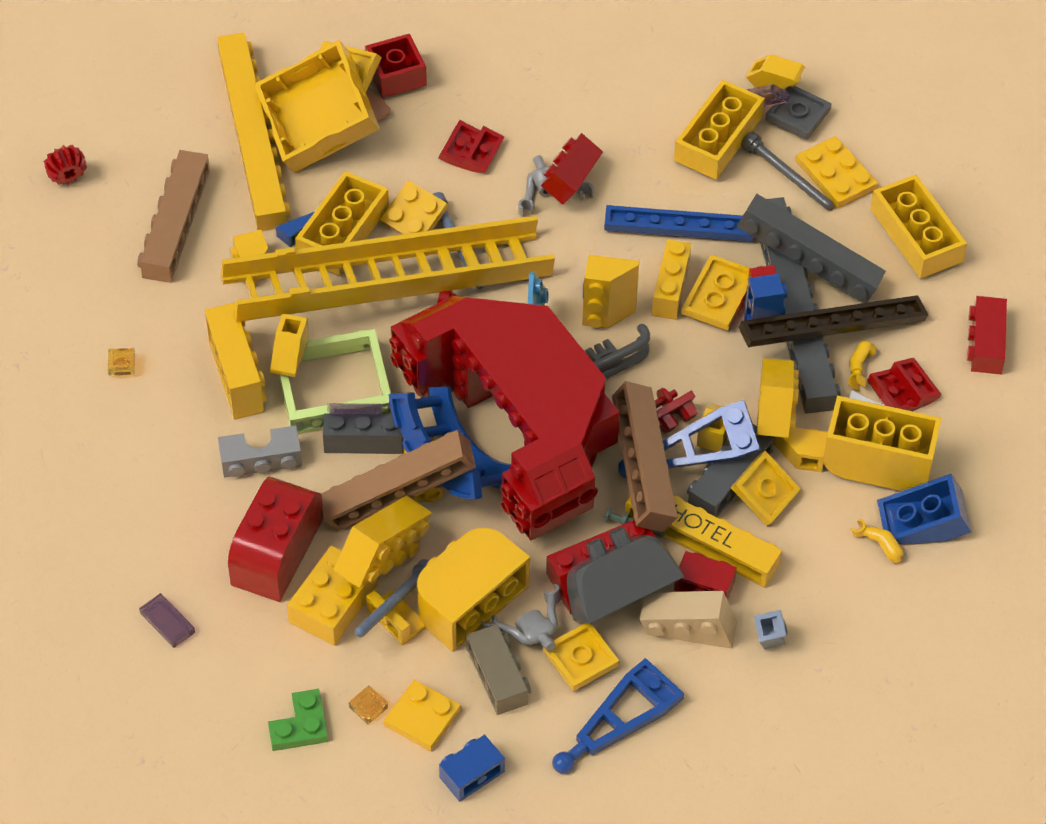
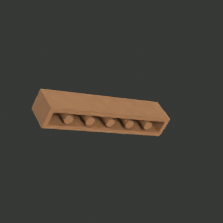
[137,150,210,283]
[612,381,678,532]
[321,430,476,531]

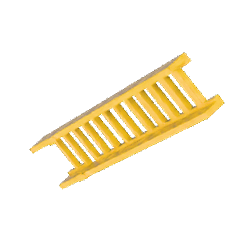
[221,216,555,322]

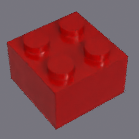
[365,33,427,98]

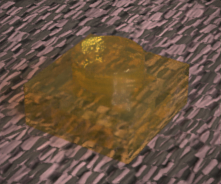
[108,348,135,376]
[349,685,388,725]

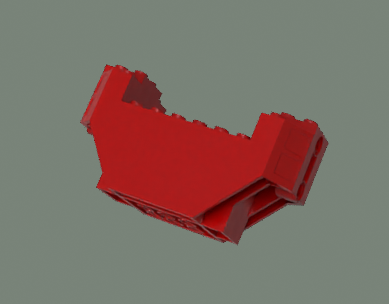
[389,296,620,541]

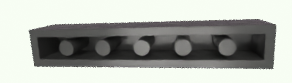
[736,193,886,303]

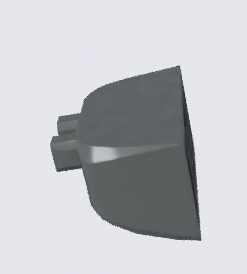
[567,527,684,624]

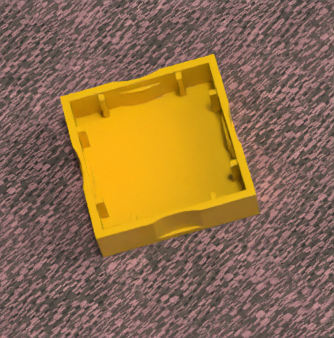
[255,40,380,173]

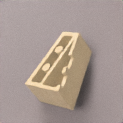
[640,591,737,649]

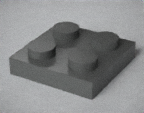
[765,86,832,140]

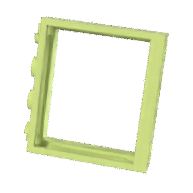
[278,329,392,434]

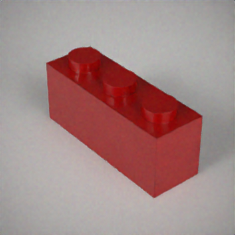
[541,133,603,205]
[967,296,1007,375]

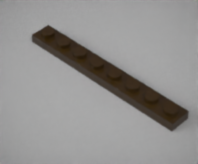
[738,295,928,347]

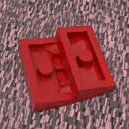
[438,119,504,173]
[867,358,941,412]

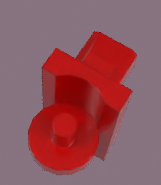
[655,388,698,434]

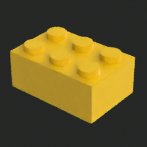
[757,358,799,438]
[287,546,378,646]

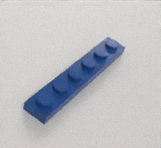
[604,205,753,242]

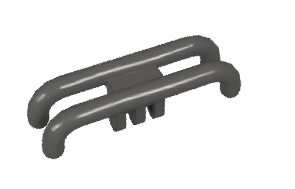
[585,324,650,379]

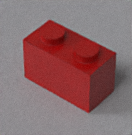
[673,551,737,600]

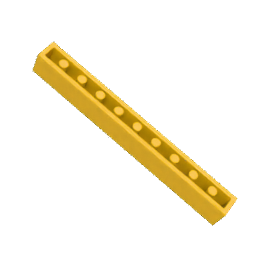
[217,32,290,231]

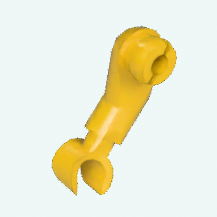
[848,340,876,391]
[851,519,903,563]

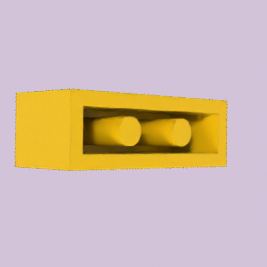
[652,239,692,320]

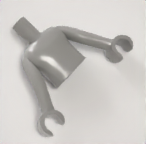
[518,155,594,216]
[481,584,561,652]

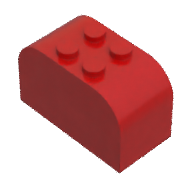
[228,476,324,602]

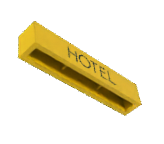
[625,495,782,588]

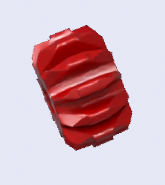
[43,145,87,185]

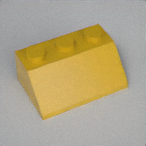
[582,254,639,328]

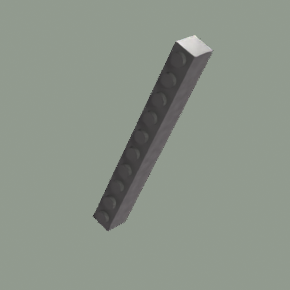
[760,197,841,414]

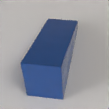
[276,212,314,247]

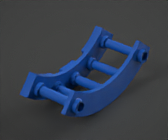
[388,387,511,499]

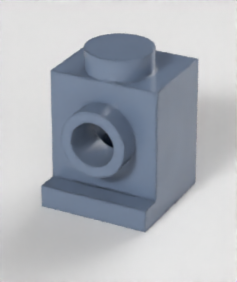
[754,610,788,649]

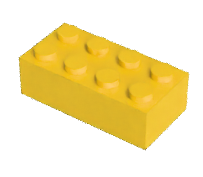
[674,79,765,180]
[295,171,389,276]
[870,174,967,279]
[204,303,267,420]
[333,495,432,588]

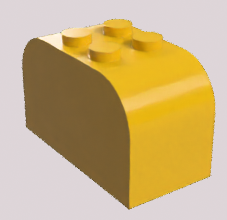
[823,395,942,491]
[417,528,530,652]

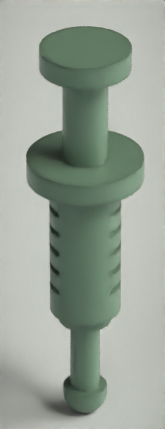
[604,508,665,538]

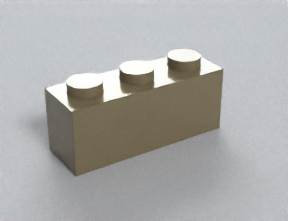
[466,624,531,715]

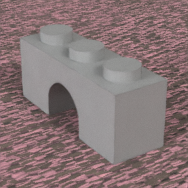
[218,425,302,478]

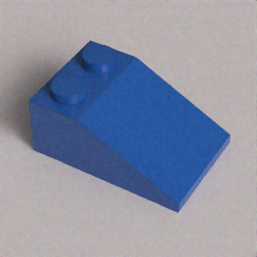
[877,474,972,544]

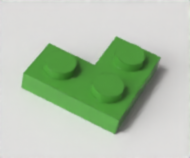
[268,689,328,751]

